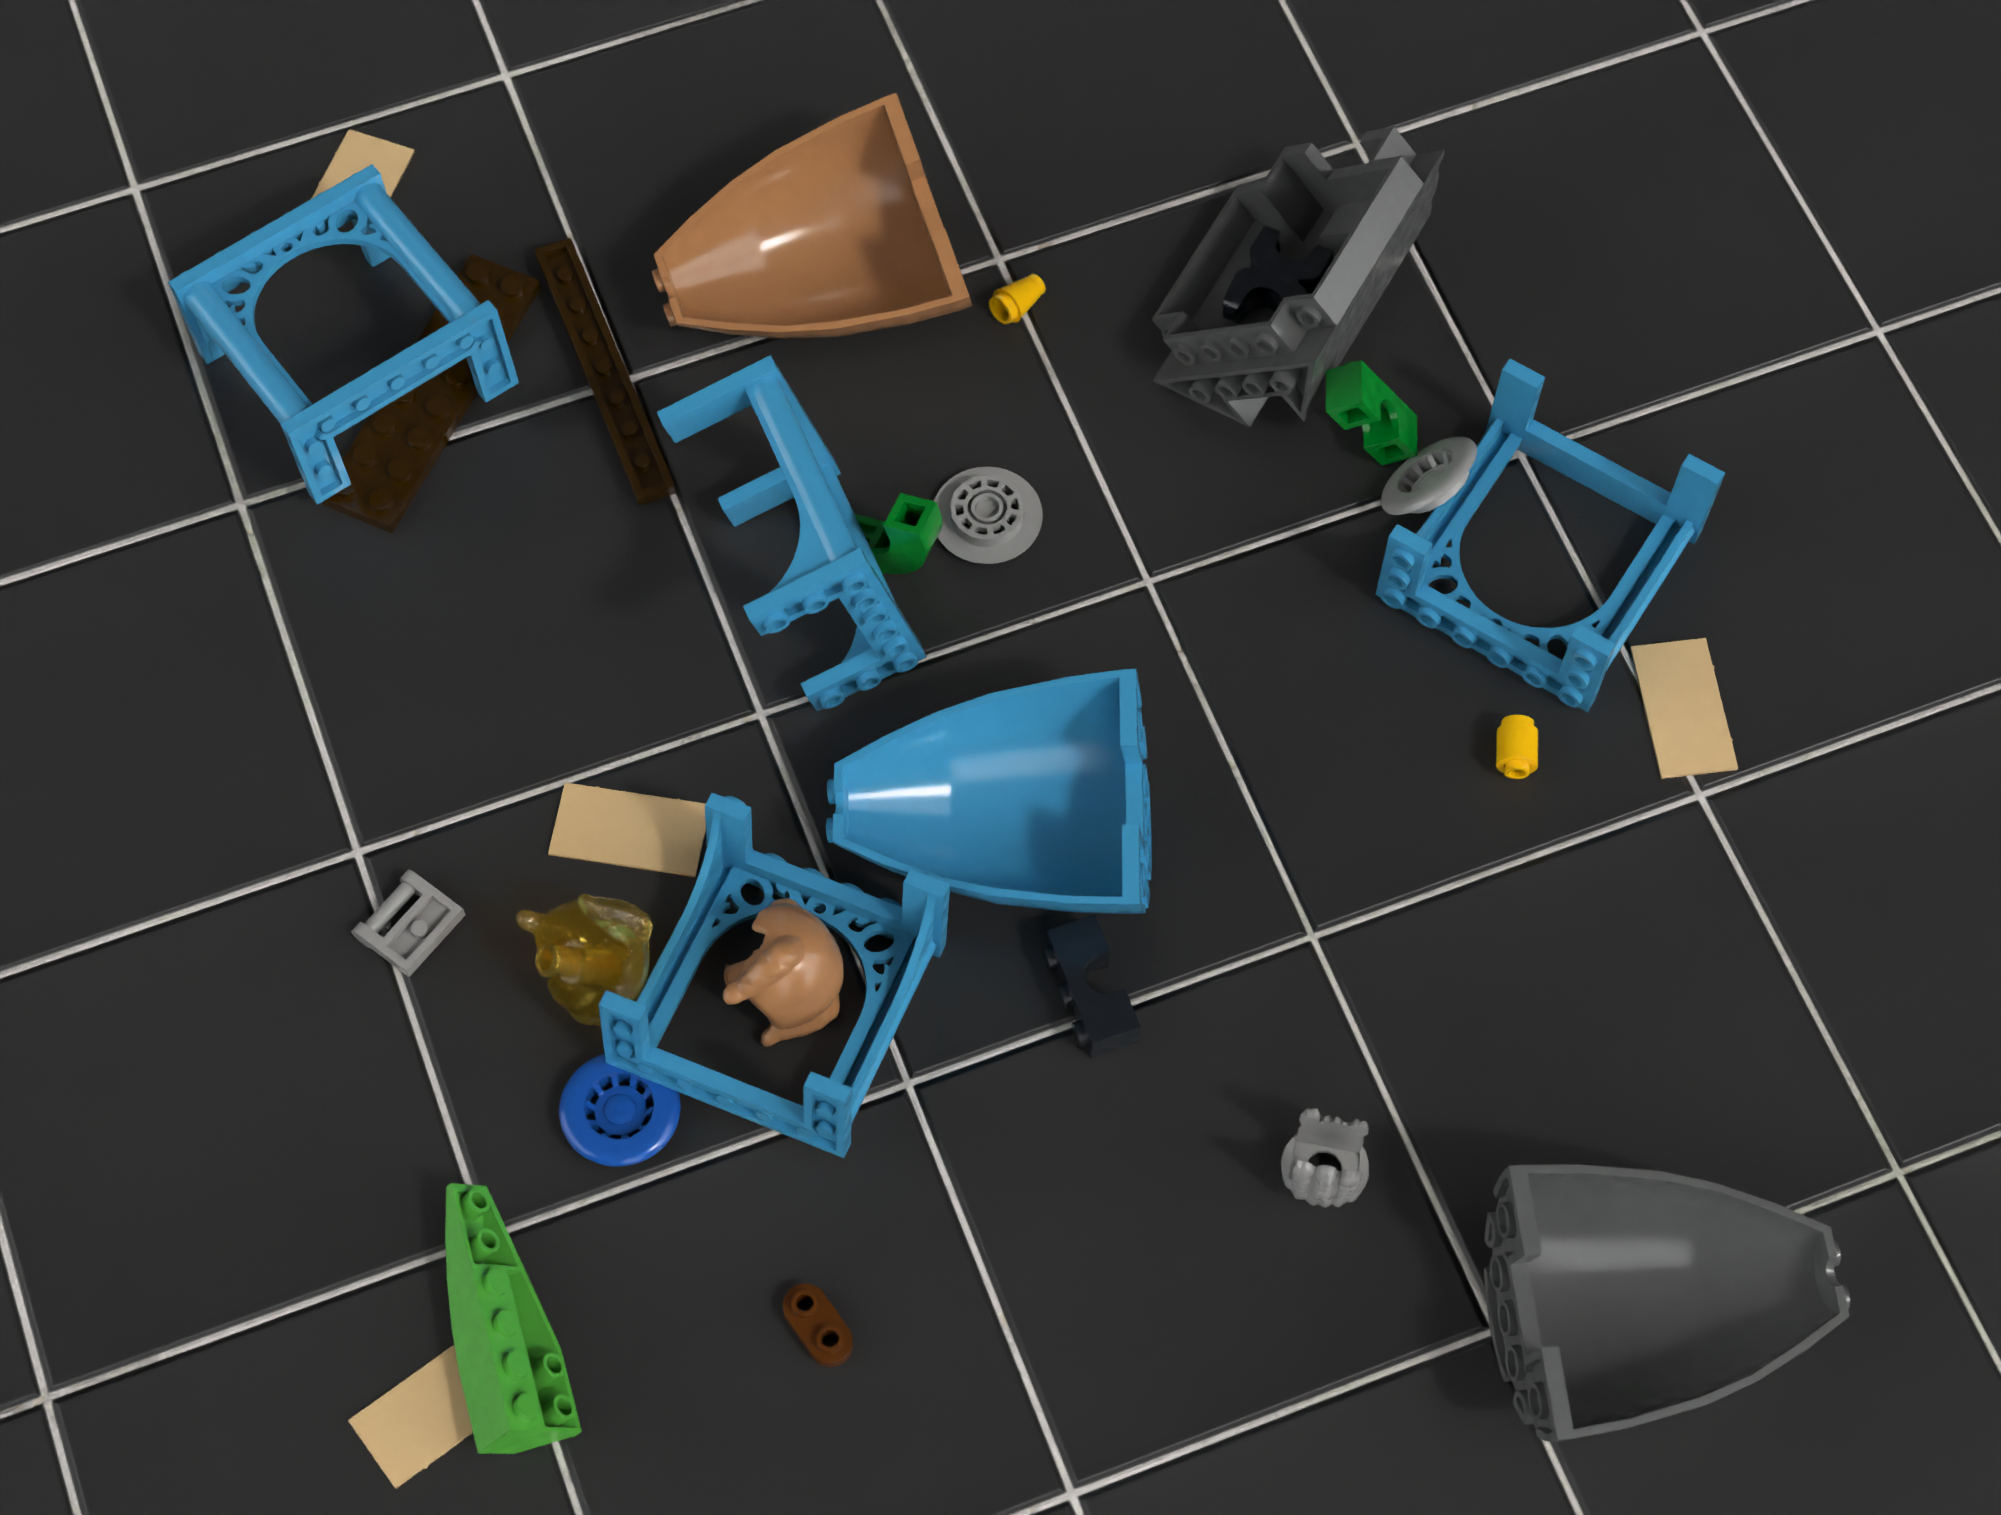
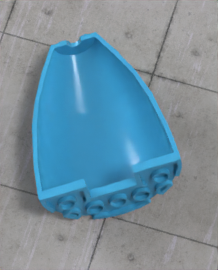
[826,669,1152,914]

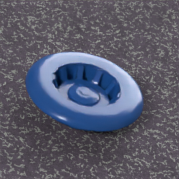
[559,1054,681,1167]

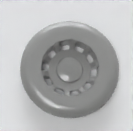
[1381,437,1477,515]
[934,467,1043,564]

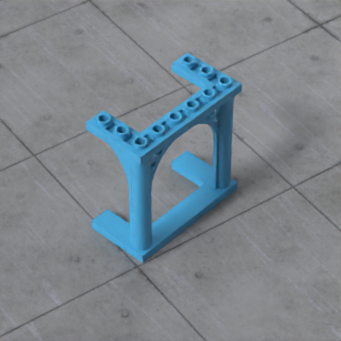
[168,164,519,505]
[657,355,927,711]
[1375,358,1725,712]
[599,793,950,1158]

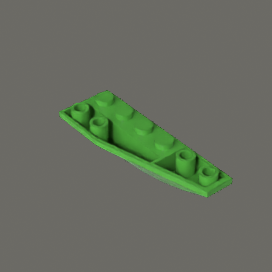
[445,1183,582,1454]

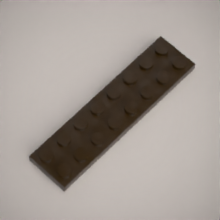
[322,254,541,533]

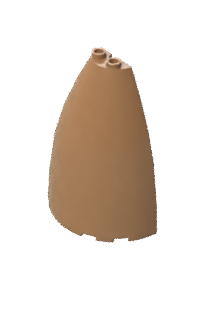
[652,93,972,339]

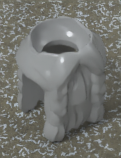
[1281,1108,1369,1208]

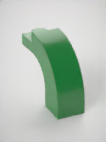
[855,493,943,574]

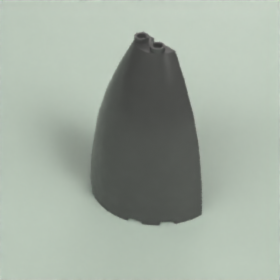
[1484,1164,1850,1442]

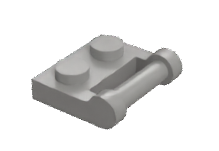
[351,869,465,977]

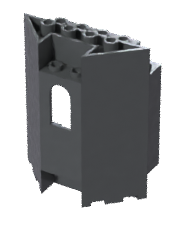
[1152,126,1445,427]

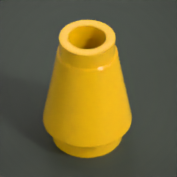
[989,274,1046,324]

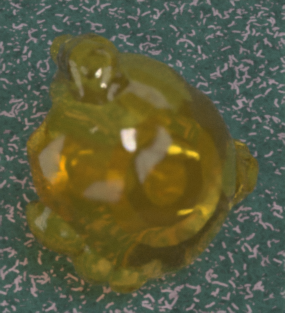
[516,894,653,1026]

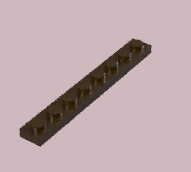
[534,238,676,506]

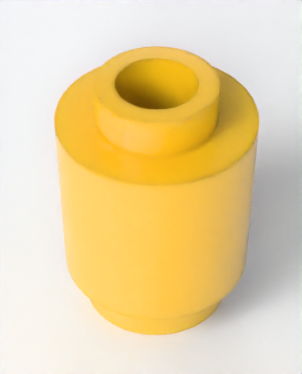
[1496,715,1538,779]

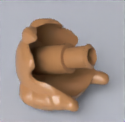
[723,898,844,1047]

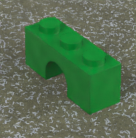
[1326,360,1417,466]

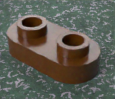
[783,1284,853,1367]

